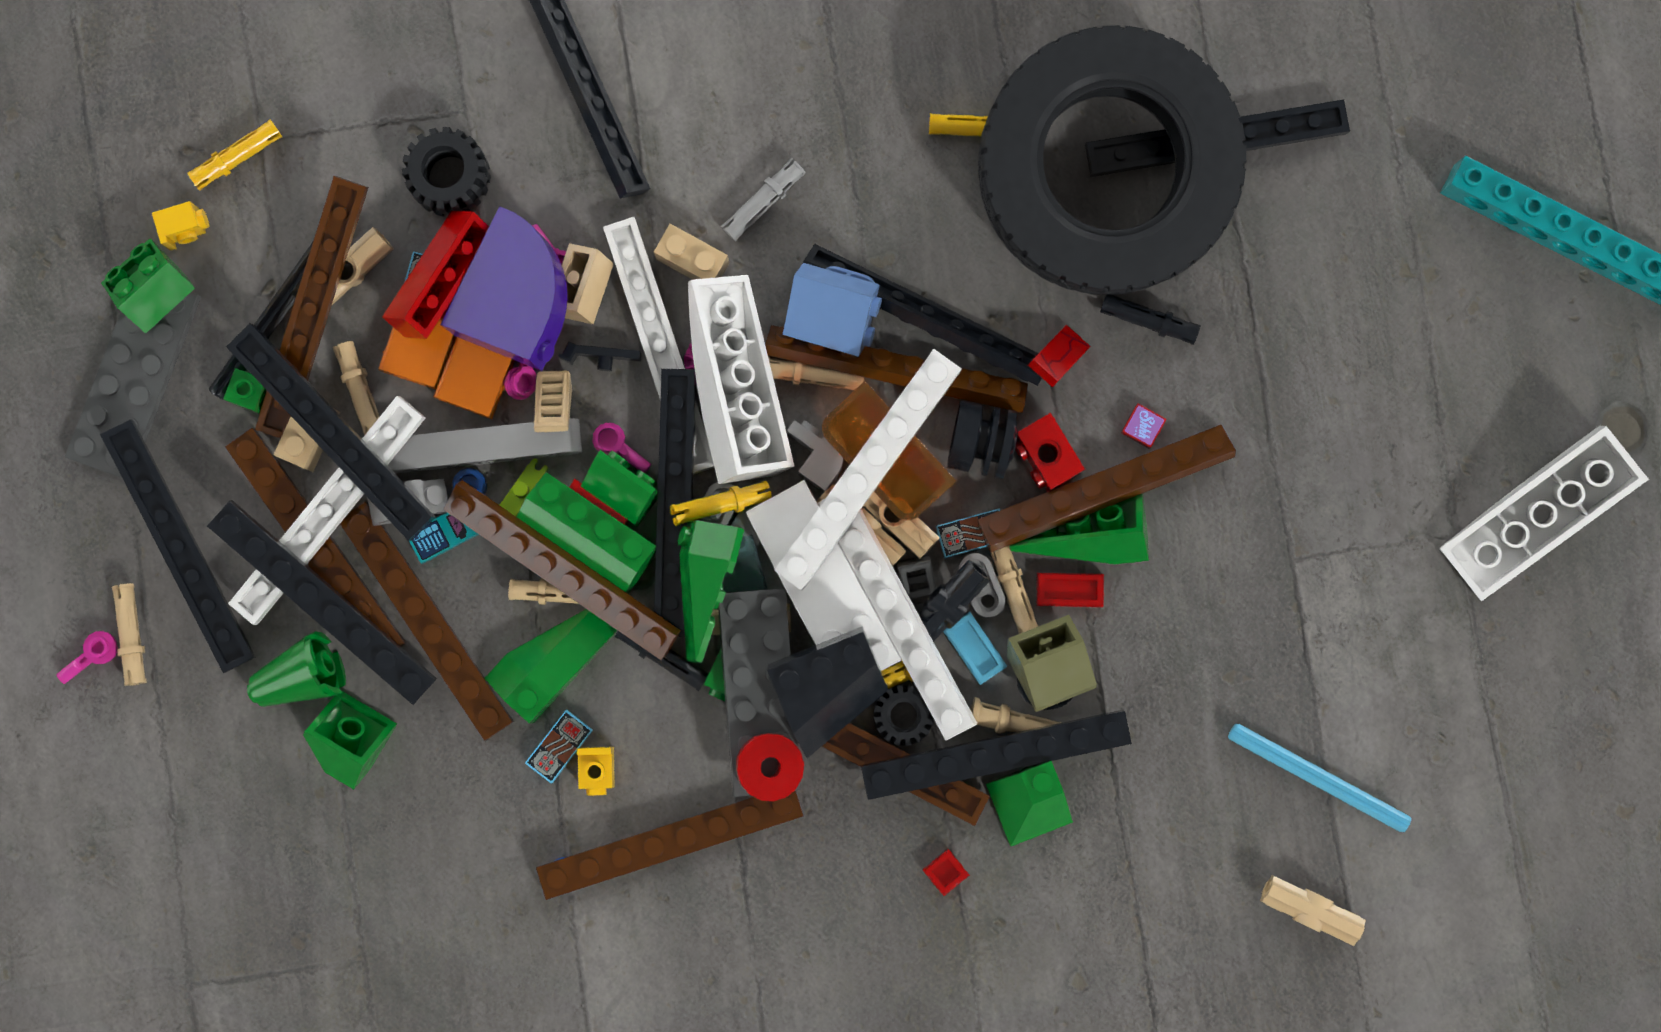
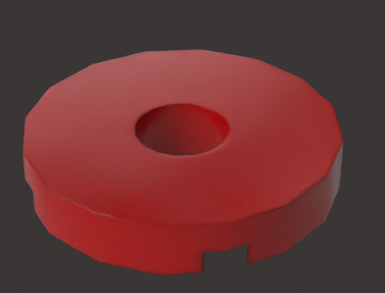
[736,733,804,802]

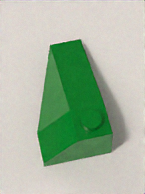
[1009,493,1149,564]
[678,520,744,663]
[485,609,618,723]

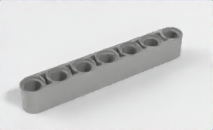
[387,418,582,474]

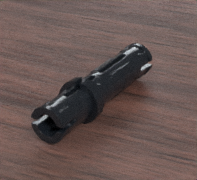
[1100,294,1201,345]
[615,631,709,691]

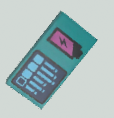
[409,513,479,564]

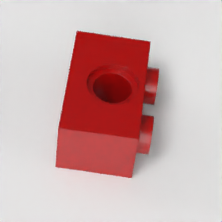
[1015,412,1085,492]

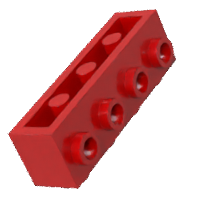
[382,211,489,339]

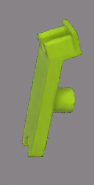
[500,458,549,516]

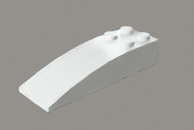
[688,275,794,484]
[1439,425,1649,601]
[746,480,901,671]

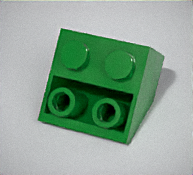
[101,238,195,334]
[581,450,658,527]

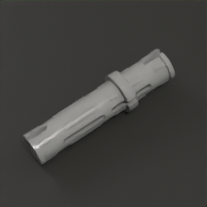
[721,158,806,242]

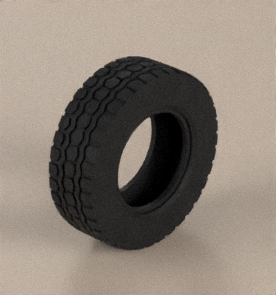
[978,25,1247,295]

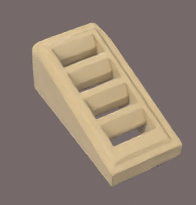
[534,370,572,432]

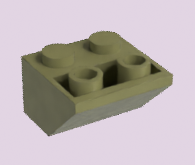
[1007,615,1097,712]

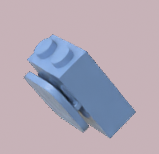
[783,263,882,357]

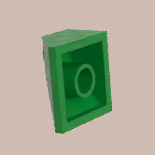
[303,692,397,790]
[986,761,1073,847]

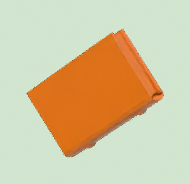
[378,301,456,390]
[433,337,515,420]

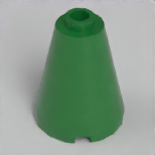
[247,631,346,707]

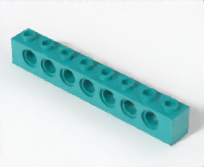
[1440,155,1661,305]

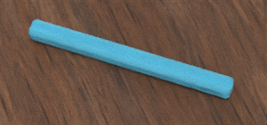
[1228,724,1411,832]

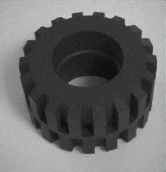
[402,127,491,217]

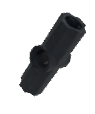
[919,560,990,642]

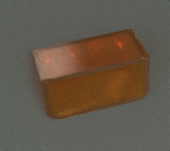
[822,381,959,520]

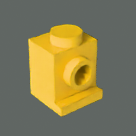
[152,201,209,251]
[577,747,615,796]

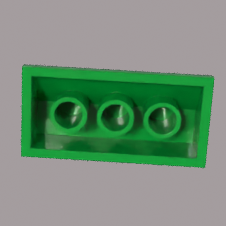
[516,472,656,594]

